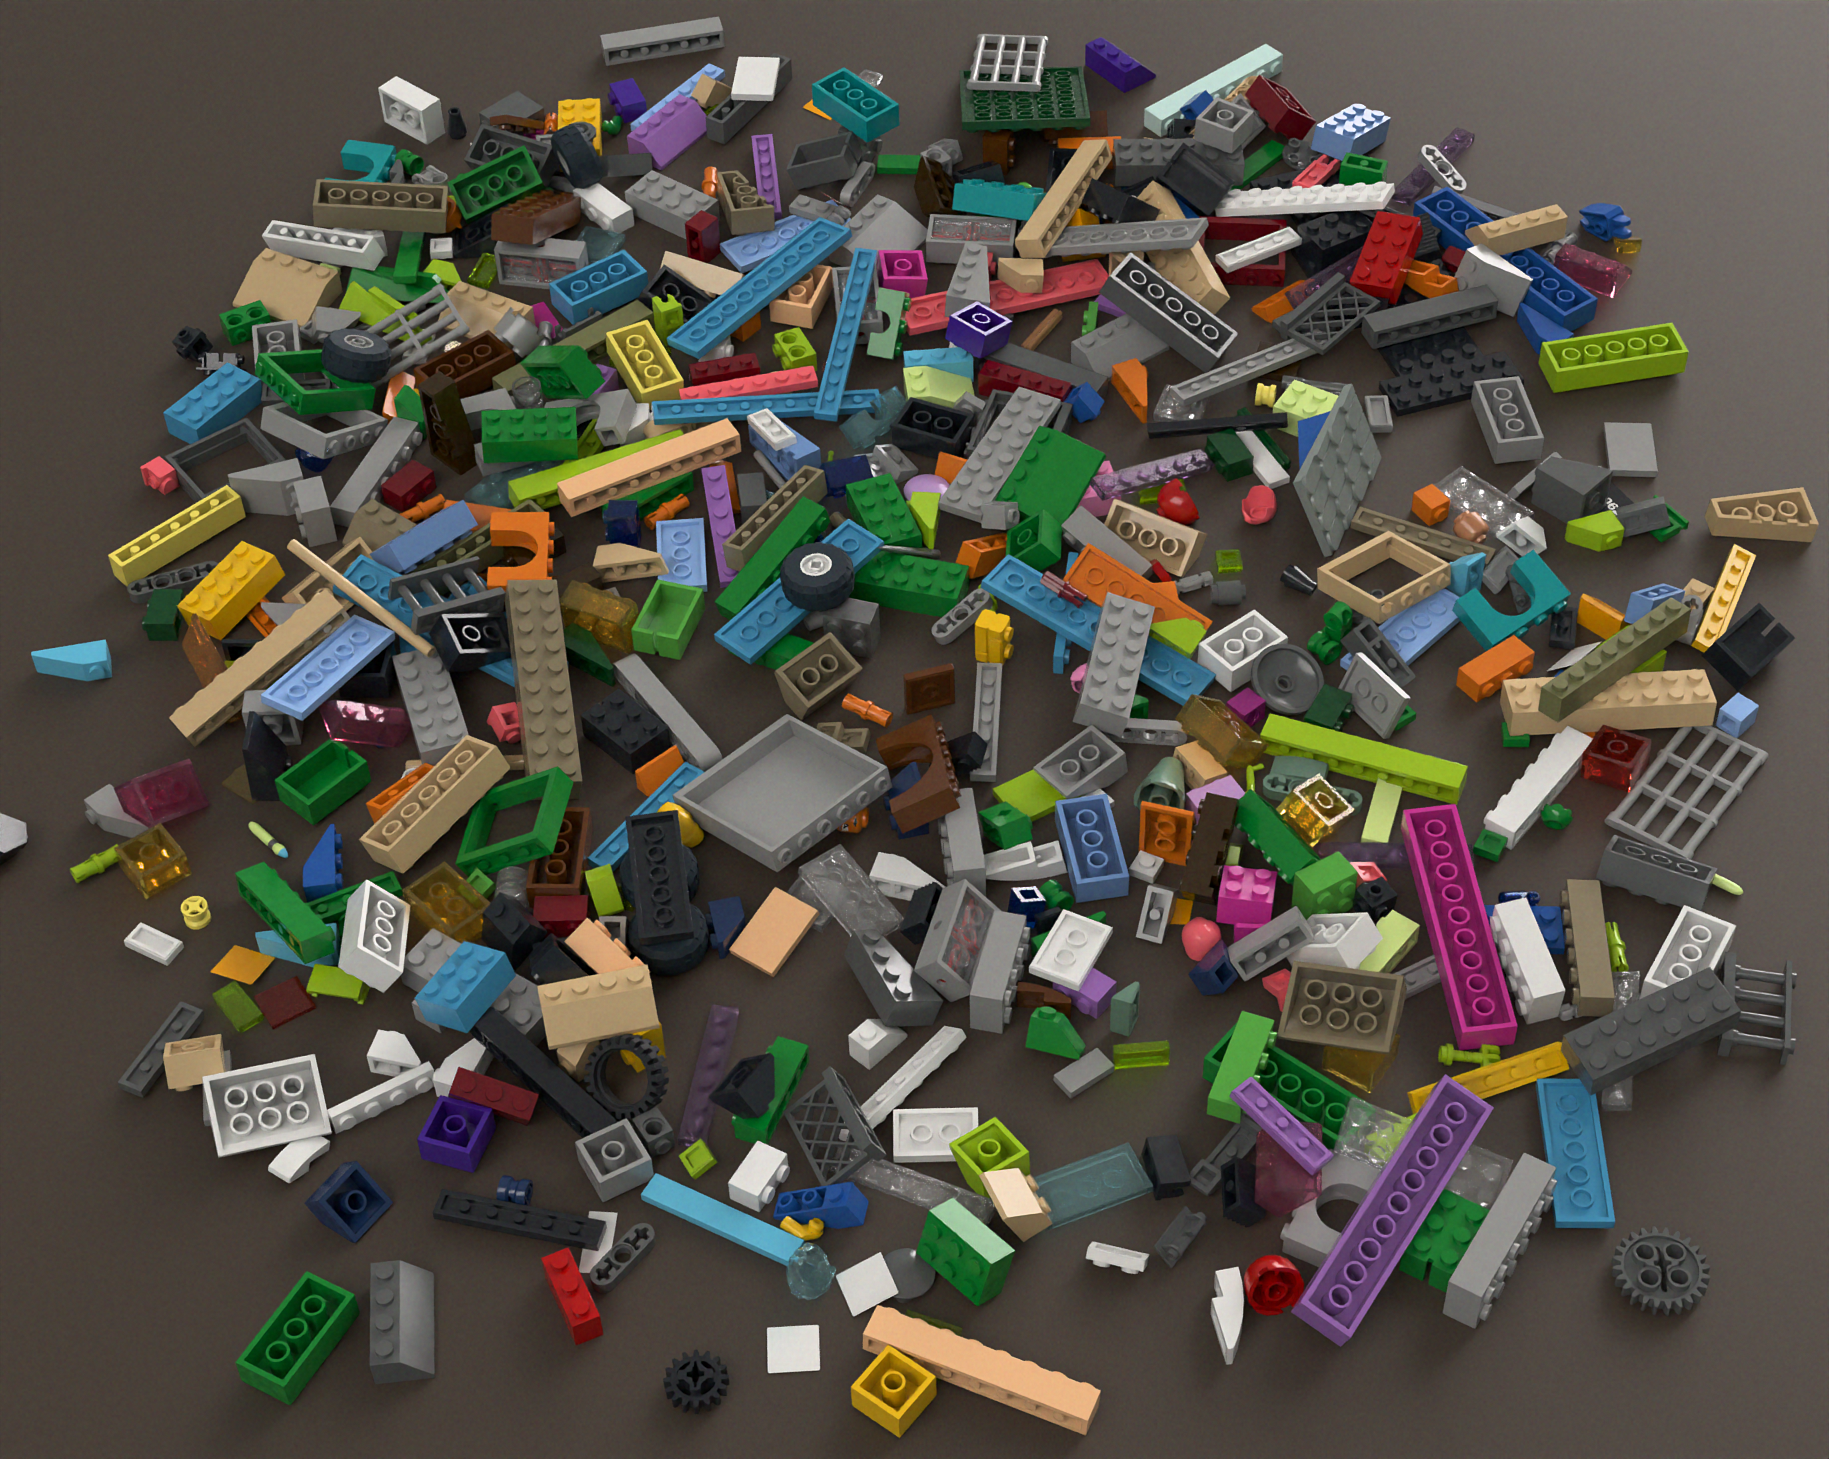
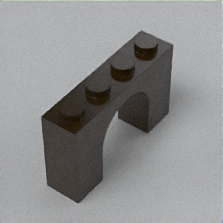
[502,525,604,614]

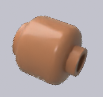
[1453,510,1489,544]

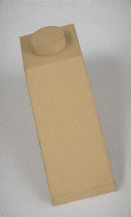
[593,543,669,583]

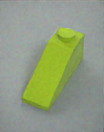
[906,491,941,549]

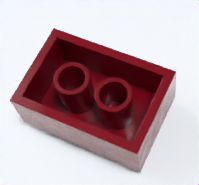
[1244,75,1316,140]

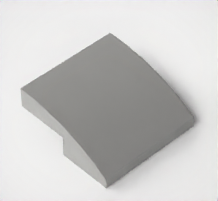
[852,444,919,484]

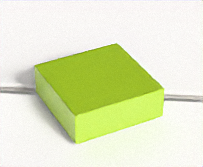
[679,1138,717,1180]

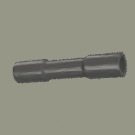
[1281,375,1348,392]

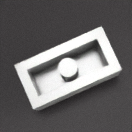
[728,1141,790,1212]

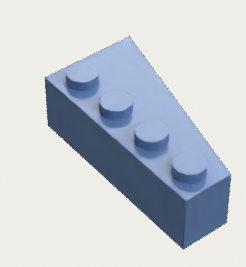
[748,421,823,481]

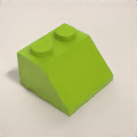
[949,1117,1030,1201]

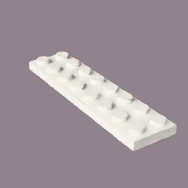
[1215,182,1395,217]

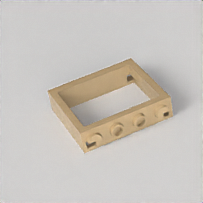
[1317,531,1451,624]

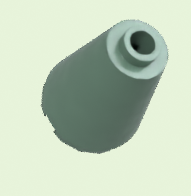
[1134,757,1186,810]

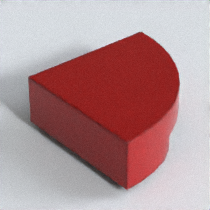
[1149,559,1172,582]

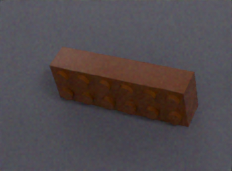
[491,190,581,245]

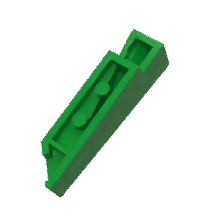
[346,266,449,303]

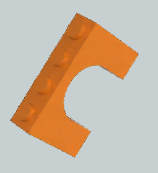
[487,512,555,592]

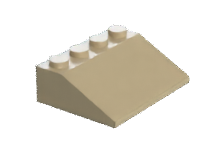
[233,248,343,328]

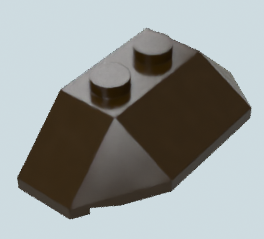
[914,155,967,218]

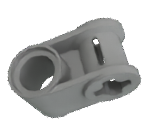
[412,165,451,196]
[1675,595,1703,645]

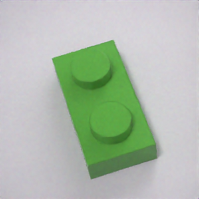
[1082,301,1098,336]

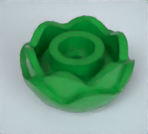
[1540,804,1574,830]

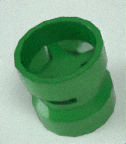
[395,149,424,176]
[1307,631,1342,665]
[1037,879,1074,911]

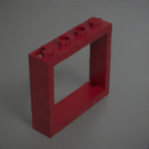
[1198,216,1286,287]

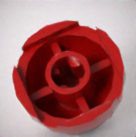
[1156,478,1200,526]
[1243,1255,1305,1316]

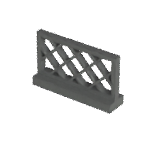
[1281,272,1380,355]
[784,1067,886,1186]

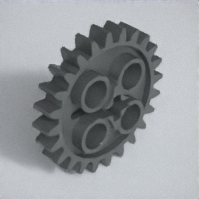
[1611,1226,1710,1316]

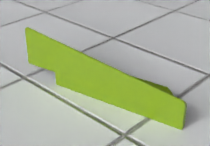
[339,281,432,347]

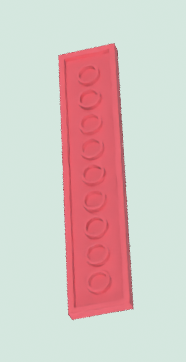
[905,259,1109,336]

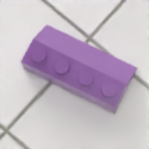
[627,94,707,171]

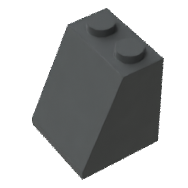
[1531,456,1613,524]

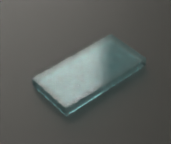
[1033,1142,1153,1230]

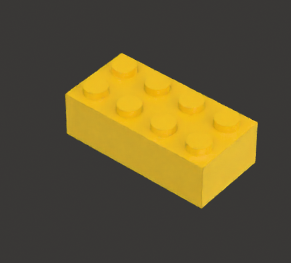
[558,98,602,172]
[177,541,285,640]

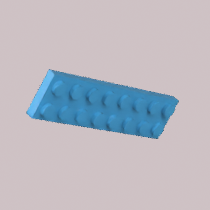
[714,519,884,665]

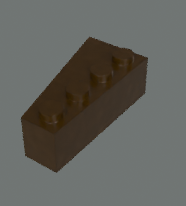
[1179,792,1240,906]

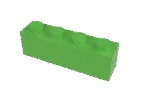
[1207,1011,1277,1124]

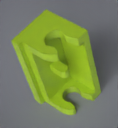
[652,294,684,346]
[306,964,371,1005]

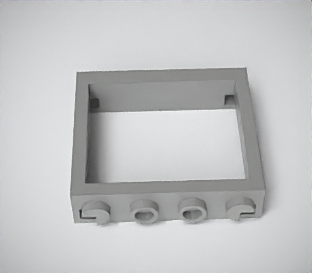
[260,402,388,459]

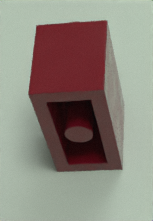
[685,210,721,263]
[381,460,437,513]
[533,895,591,938]

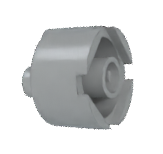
[494,307,546,358]

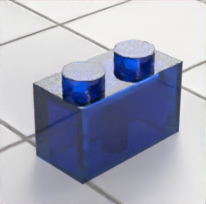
[819,455,873,498]
[603,500,642,548]

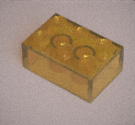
[559,580,639,654]
[1175,694,1269,769]
[402,861,490,944]

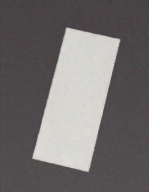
[579,1211,618,1273]

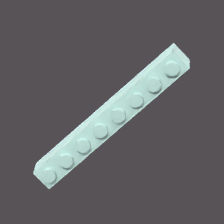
[1144,44,1283,137]

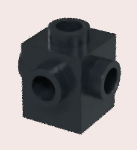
[172,326,214,362]
[1353,876,1398,921]

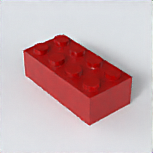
[1350,211,1423,305]

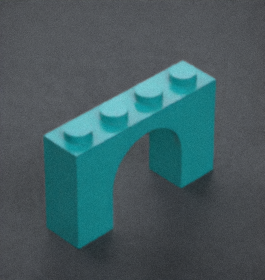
[324,140,397,183]
[1452,549,1571,651]

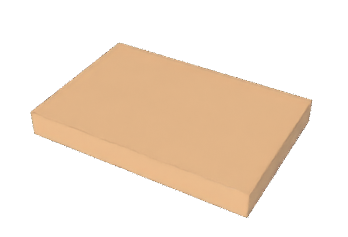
[729,887,820,977]

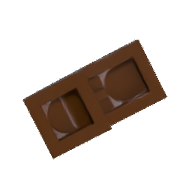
[1017,982,1071,1020]

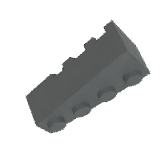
[844,929,943,1026]

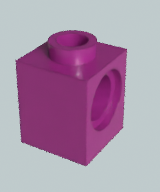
[1225,687,1266,733]

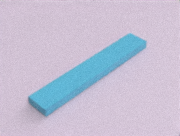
[641,1173,805,1267]

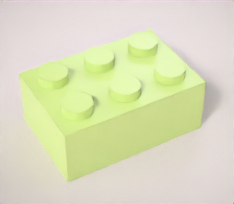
[1273,380,1338,437]

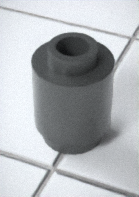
[1210,580,1246,606]

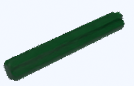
[1236,407,1291,470]

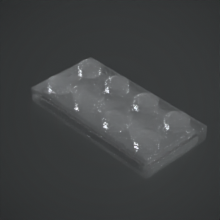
[1434,466,1535,543]
[798,844,904,937]

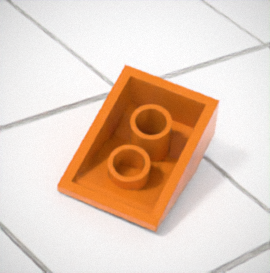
[1139,801,1197,866]

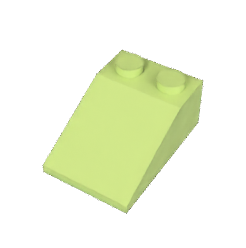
[903,366,975,408]

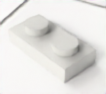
[1086,1241,1149,1274]

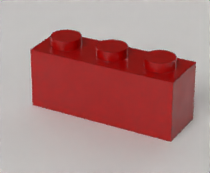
[541,1247,604,1346]

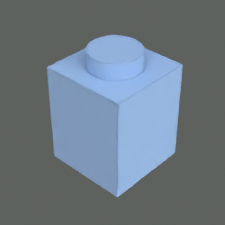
[1716,693,1759,738]

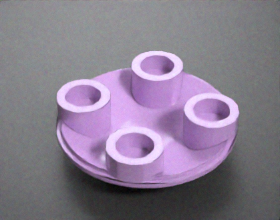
[904,474,950,500]

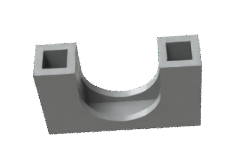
[460,388,537,476]
[544,389,637,446]
[1280,1149,1381,1267]

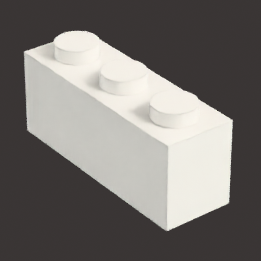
[573,182,634,236]

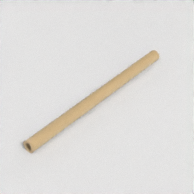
[287,539,436,658]

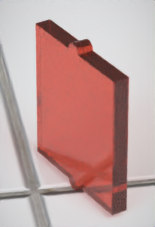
[253,976,316,1029]

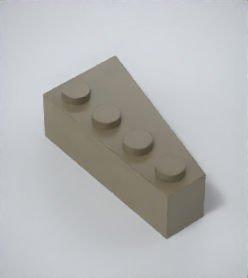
[717,170,775,236]

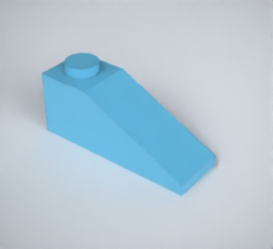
[31,639,112,681]
[255,923,341,968]

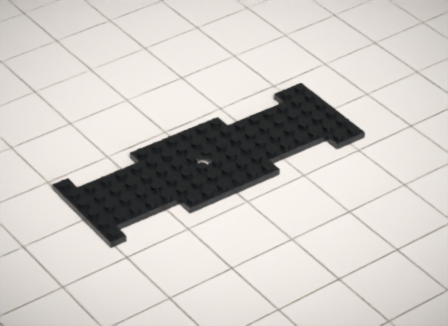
[1250,155,1524,417]

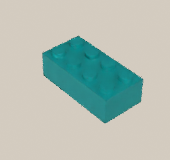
[812,67,900,143]
[952,179,1047,221]

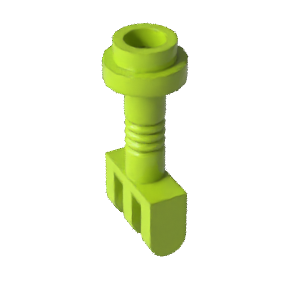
[1438,1043,1501,1067]

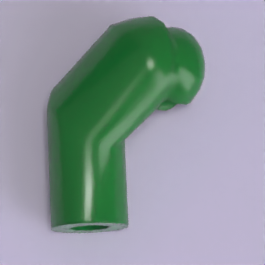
[601,116,622,136]

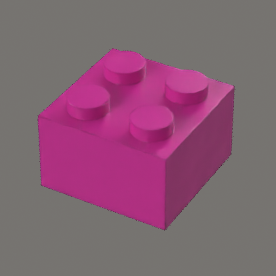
[876,250,928,298]
[1216,865,1277,925]

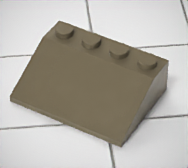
[1277,961,1407,1055]

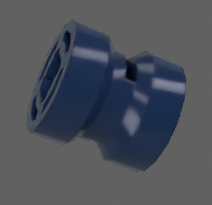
[497,1175,533,1206]

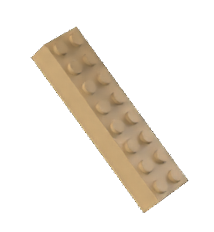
[1137,181,1230,315]
[1500,669,1717,736]

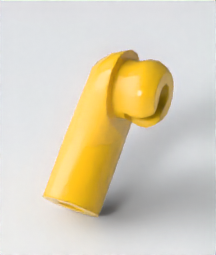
[780,1216,824,1241]

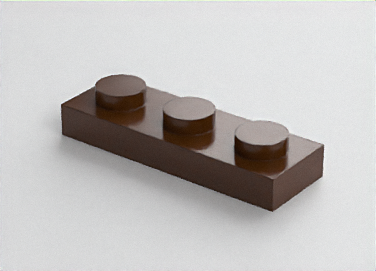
[490,115,544,135]

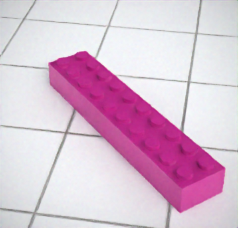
[1401,804,1518,1050]

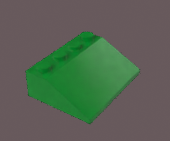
[995,426,1106,532]

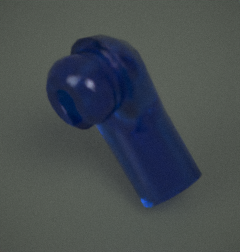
[1498,890,1540,906]

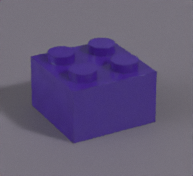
[945,301,1013,359]
[417,1095,496,1173]

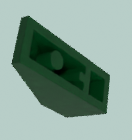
[563,622,616,687]

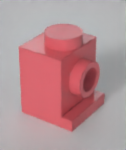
[140,456,180,495]
[486,702,521,744]

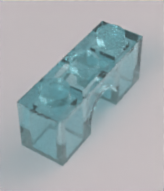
[839,386,907,449]

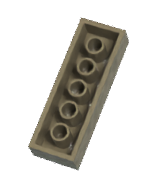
[313,179,448,234]

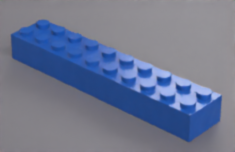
[1413,187,1598,332]

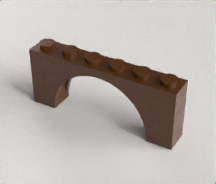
[876,714,962,833]

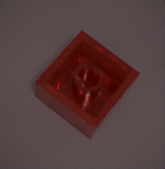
[1581,725,1652,793]

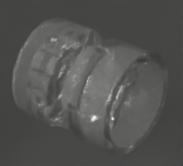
[512,376,545,409]
[494,867,528,909]

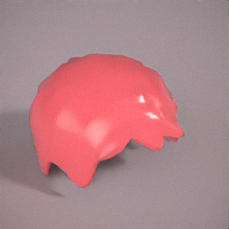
[1241,485,1278,525]
[1182,917,1221,961]

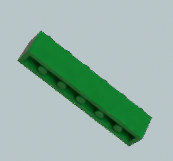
[715,496,830,620]
[235,862,336,964]

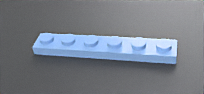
[630,64,725,131]

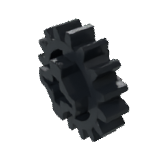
[663,1349,730,1414]

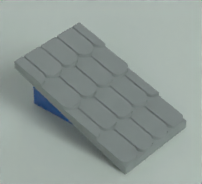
[1293,383,1382,557]

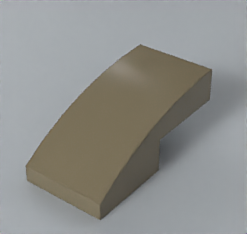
[816,722,871,753]

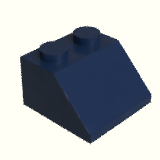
[883,762,929,840]
[304,1161,393,1243]

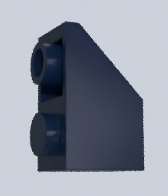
[705,896,746,959]
[1188,940,1239,995]

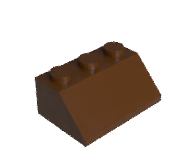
[1042,110,1108,145]

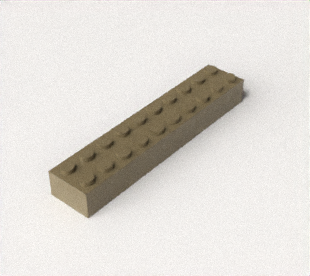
[505,580,582,800]

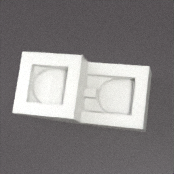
[268,1136,330,1184]

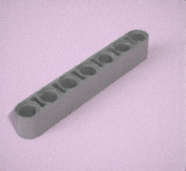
[612,653,722,772]

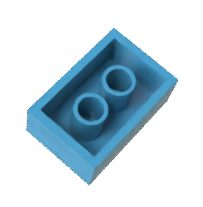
[415,941,516,1033]

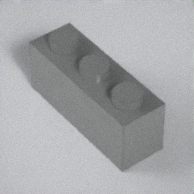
[1227,906,1315,981]

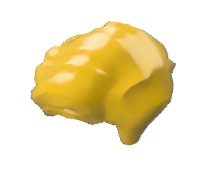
[657,802,704,848]

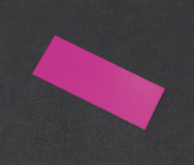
[531,301,563,339]

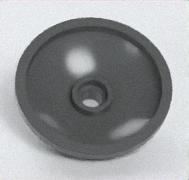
[1251,644,1324,715]

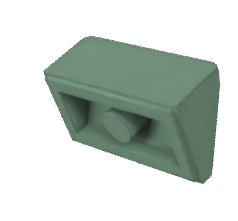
[1110,981,1140,1037]

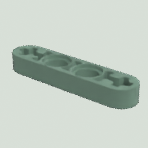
[1262,774,1362,816]

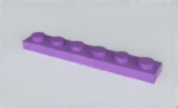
[751,134,782,219]
[701,465,740,588]

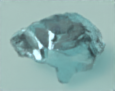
[786,1242,836,1300]

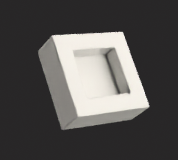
[430,238,453,259]
[1129,850,1164,884]

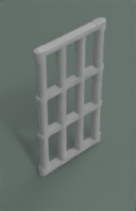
[967,34,1049,92]
[323,283,470,389]
[1605,726,1769,860]

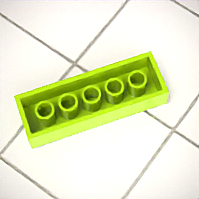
[1538,323,1689,393]

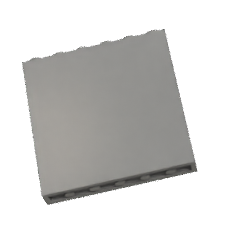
[672,714,892,872]

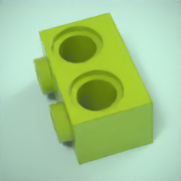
[772,327,817,371]

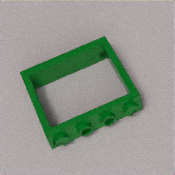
[255,349,376,415]
[455,766,573,877]

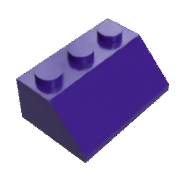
[1085,37,1156,93]

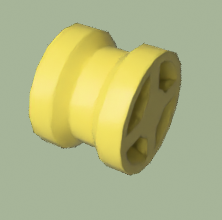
[1255,383,1277,408]
[181,896,211,930]

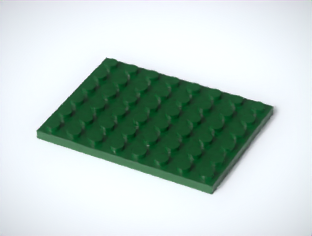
[959,66,1091,133]

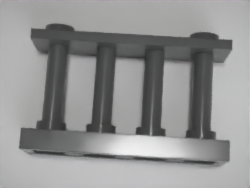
[388,556,506,635]
[1717,952,1797,1065]

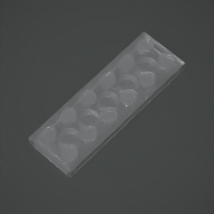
[1333,1097,1513,1210]

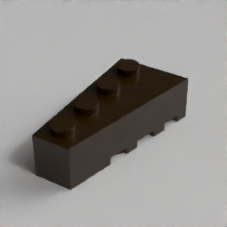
[418,371,477,476]

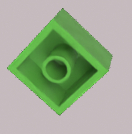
[1291,851,1358,920]

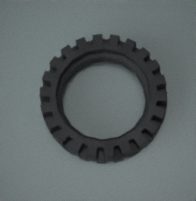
[584,1034,669,1120]

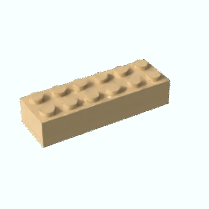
[359,735,511,873]

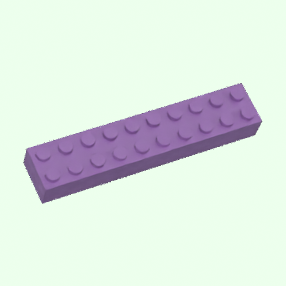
[1291,1074,1494,1347]

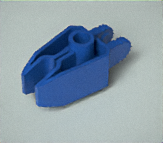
[1579,203,1632,242]

